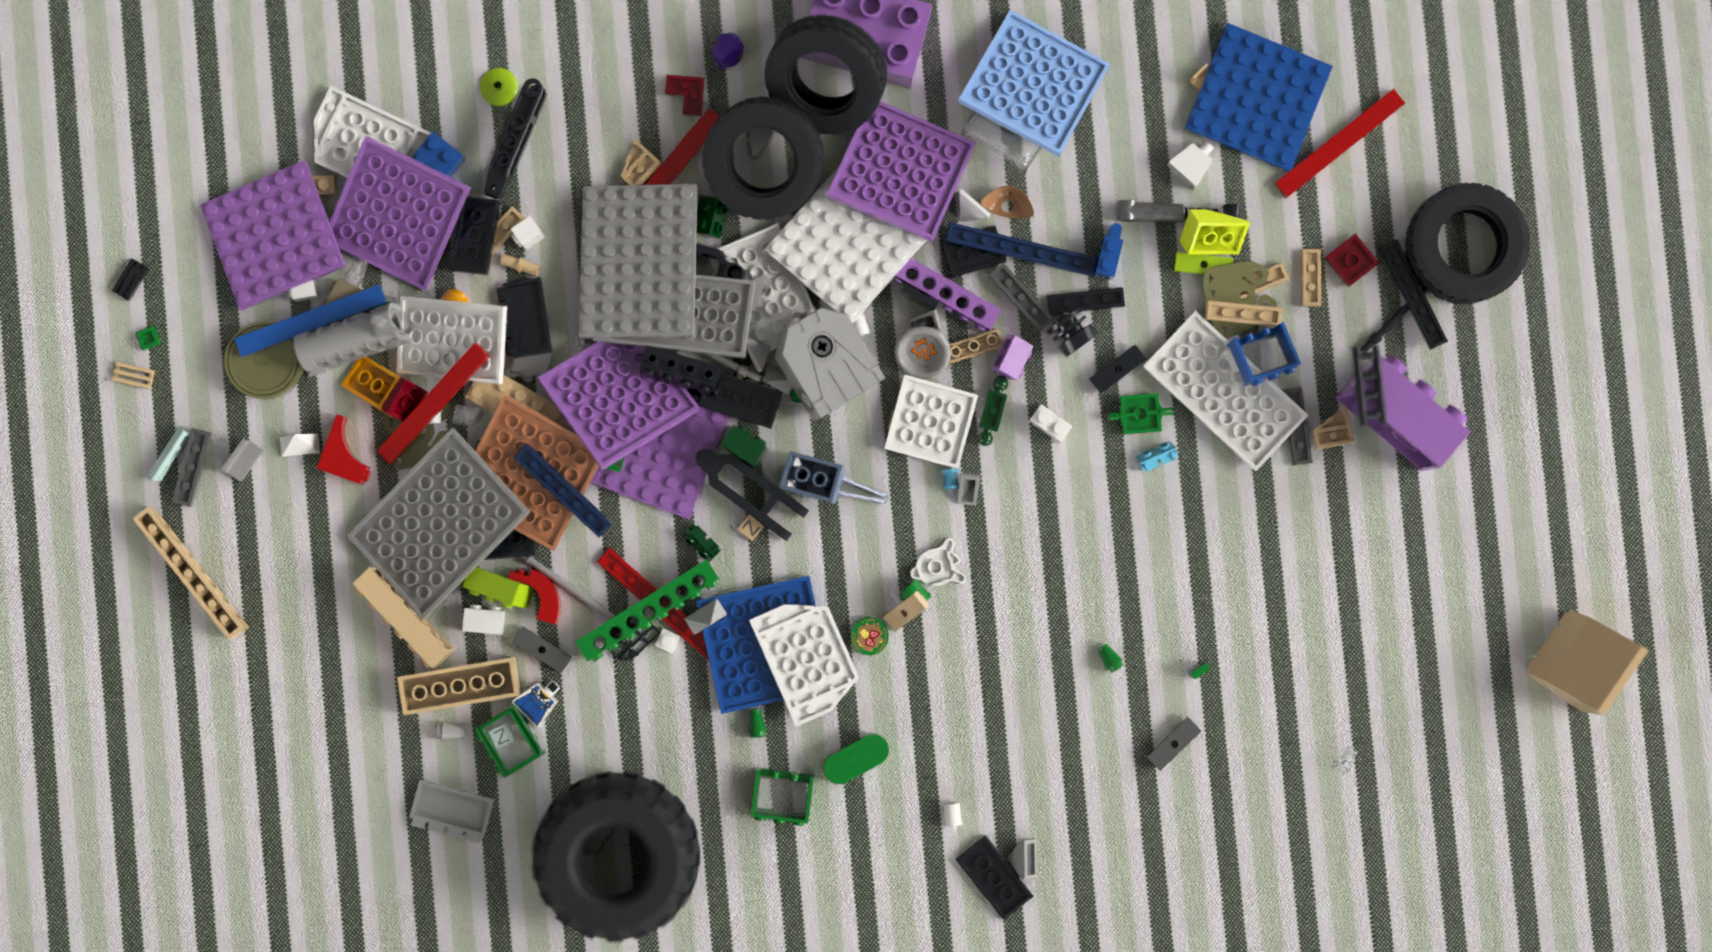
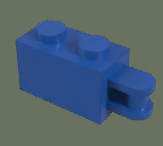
[1094,223,1124,280]

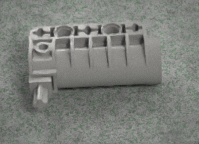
[294,303,411,372]

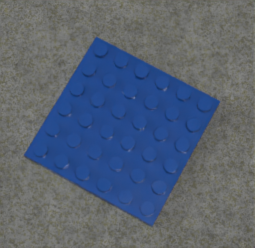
[1184,23,1333,172]
[696,576,816,714]

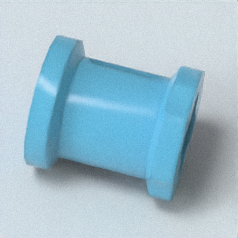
[942,469,959,489]

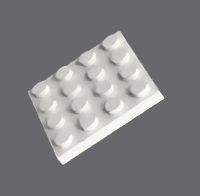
[884,375,978,469]

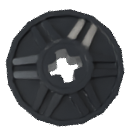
[1047,308,1098,357]

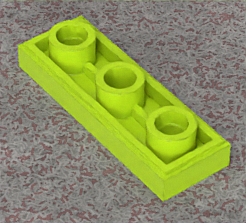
[1174,252,1234,276]

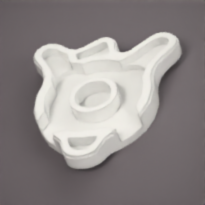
[910,538,967,586]

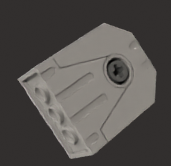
[775,308,885,421]

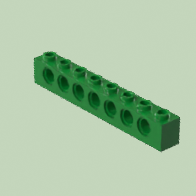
[575,559,720,662]

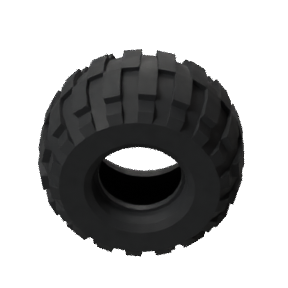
[531,771,700,942]

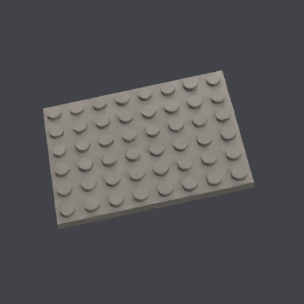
[579,184,698,338]
[347,428,530,620]

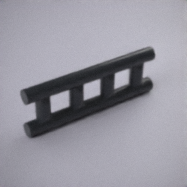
[1352,345,1387,426]

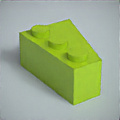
[463,567,535,609]

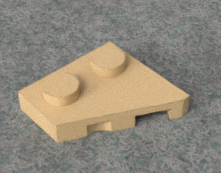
[621,138,662,185]
[1312,407,1355,450]

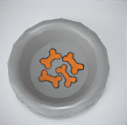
[894,326,951,379]

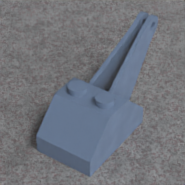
[779,451,888,504]

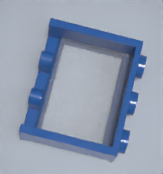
[1226,322,1301,387]

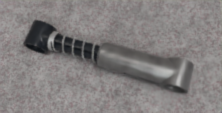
[1117,200,1242,223]

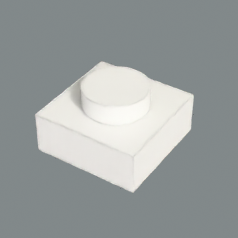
[655,628,681,654]

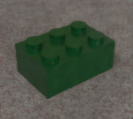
[721,424,768,468]

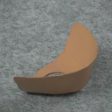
[981,186,1034,218]

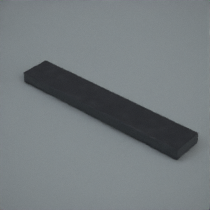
[1379,239,1448,350]

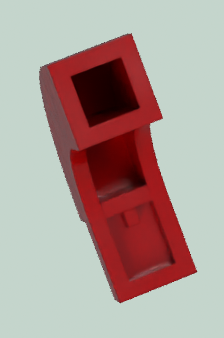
[508,568,561,624]

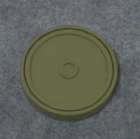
[224,322,304,400]

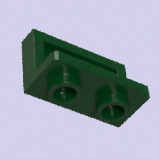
[697,195,728,239]

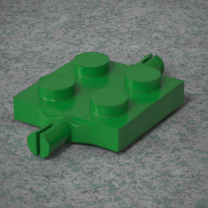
[1108,393,1174,435]

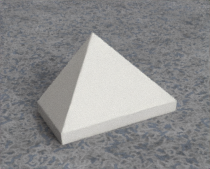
[958,189,991,222]
[280,434,321,457]

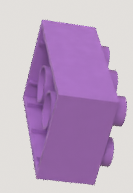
[801,0,932,88]
[1335,354,1471,471]

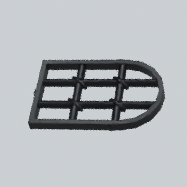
[611,617,661,661]

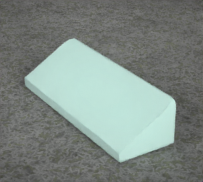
[149,426,190,482]

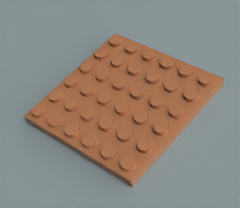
[475,394,599,551]

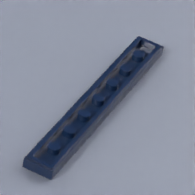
[945,222,1098,277]

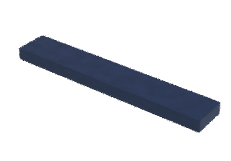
[514,443,613,538]

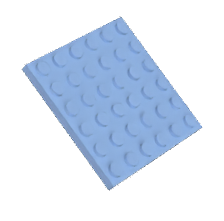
[958,10,1110,157]

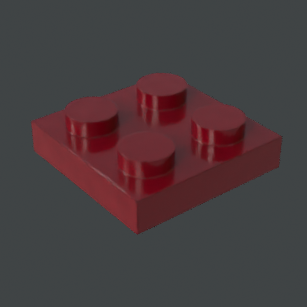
[1325,233,1379,287]
[381,377,428,422]

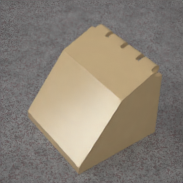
[1526,610,1648,716]

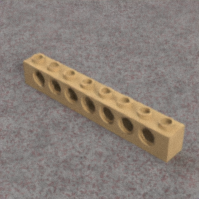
[133,507,249,640]

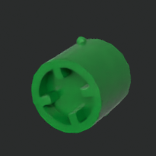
[898,579,932,601]

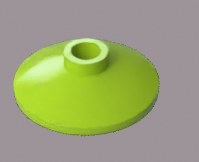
[480,68,518,106]

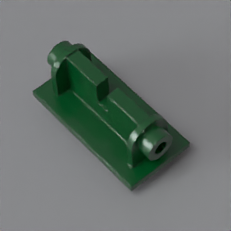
[682,524,721,562]

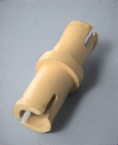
[500,254,541,277]

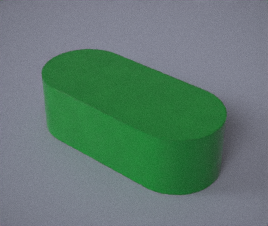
[824,733,889,784]

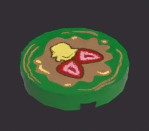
[850,617,889,655]

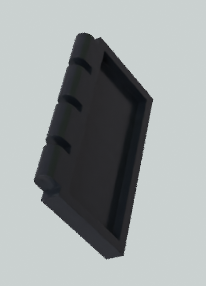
[497,277,553,359]

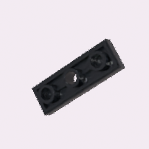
[1089,344,1147,394]

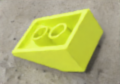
[1179,209,1250,254]

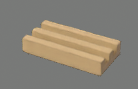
[112,362,155,389]

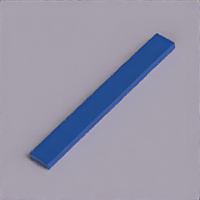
[234,284,387,357]

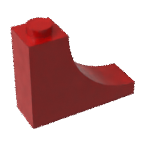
[317,414,371,485]

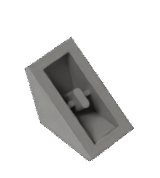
[907,310,941,331]

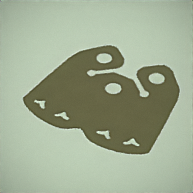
[1203,261,1277,338]
[383,396,450,470]

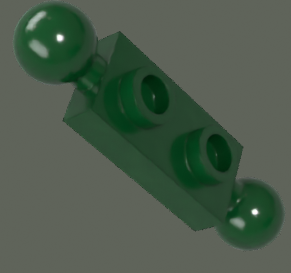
[978,376,1008,446]

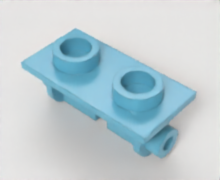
[1136,442,1178,471]

